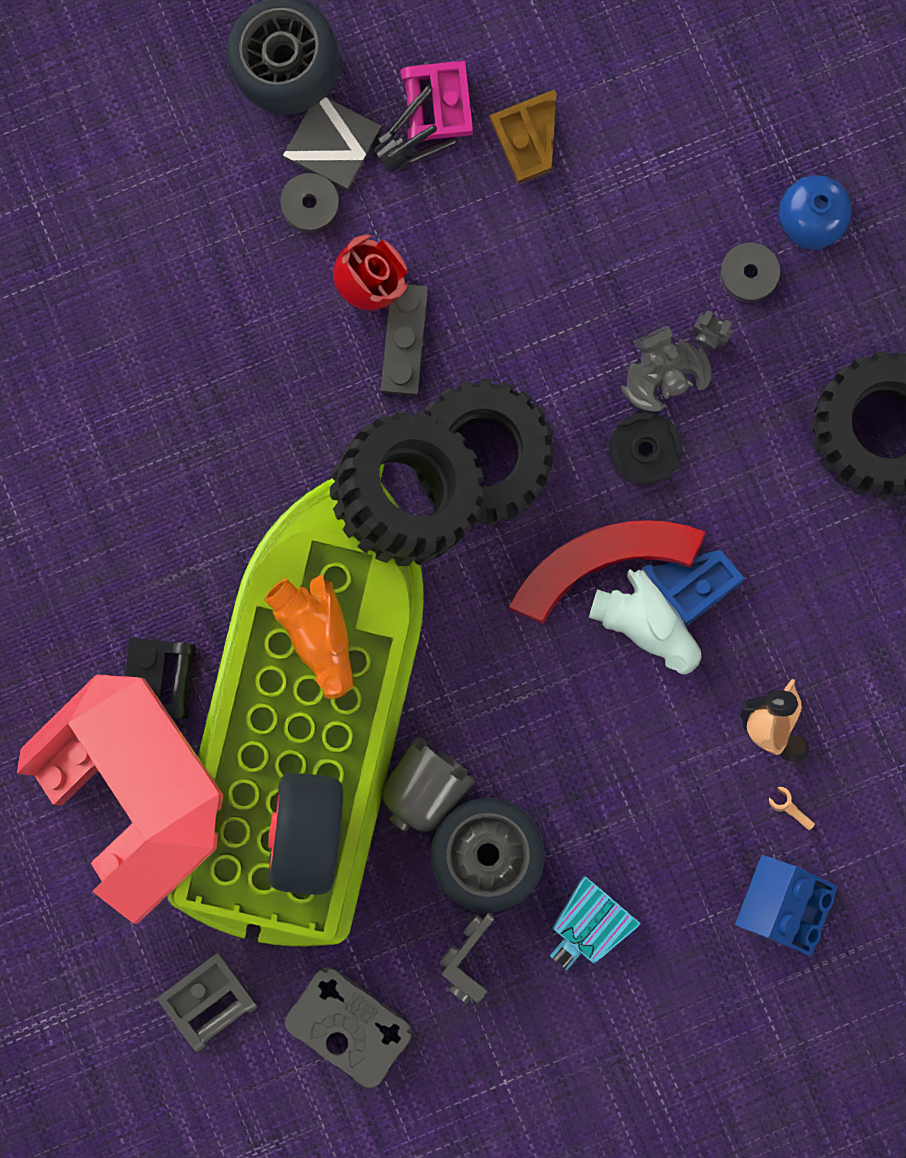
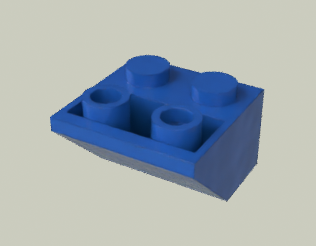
[735,855,838,957]

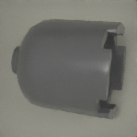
[382,736,477,832]

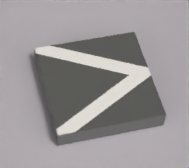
[283,97,382,192]

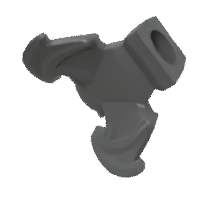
[621,326,711,412]

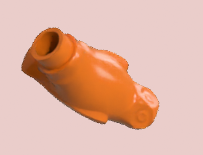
[264,575,353,699]

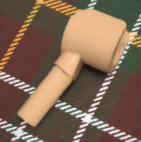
[769,787,815,830]

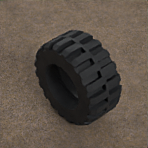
[812,351,906,499]
[414,379,555,526]
[330,411,485,566]

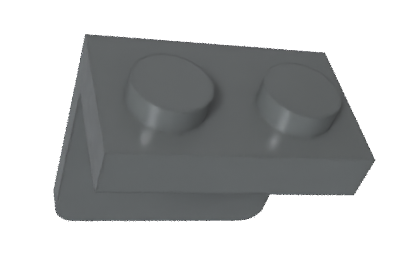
[439,913,494,1004]

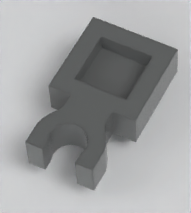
[690,310,733,351]

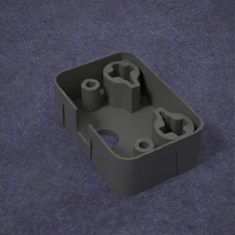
[285,967,412,1088]

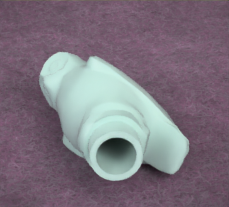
[589,569,701,675]

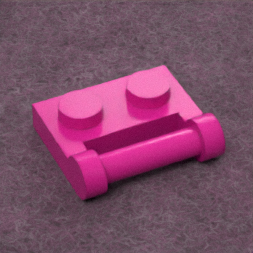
[400,61,473,143]

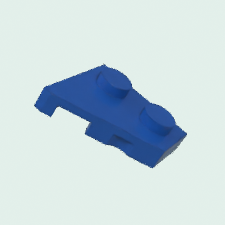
[641,550,744,626]

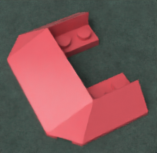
[17,675,223,924]

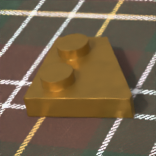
[490,89,557,185]

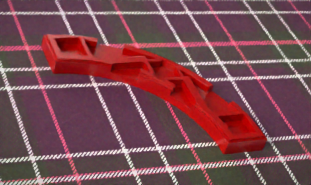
[509,520,706,625]

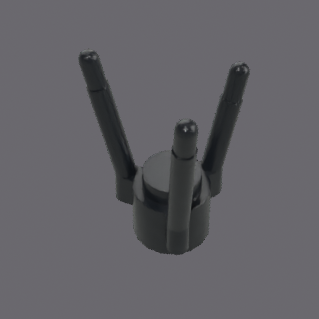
[374,85,457,173]

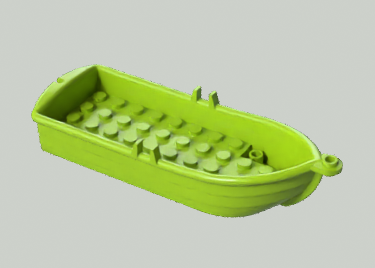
[167,463,424,946]

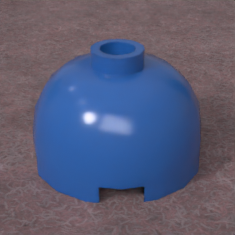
[778,175,852,250]

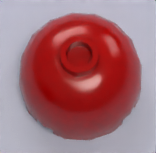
[333,235,408,311]

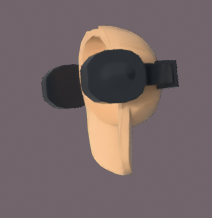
[740,679,809,762]

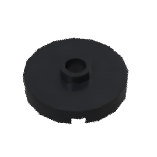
[609,412,683,486]

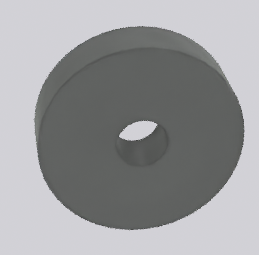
[280,173,339,233]
[720,242,780,303]

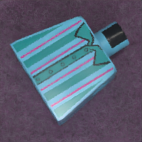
[550,876,641,971]

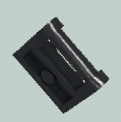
[125,637,196,719]

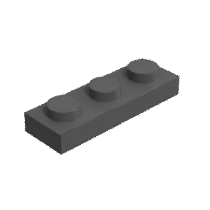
[381,284,428,397]

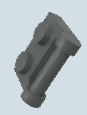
[156,952,259,1053]

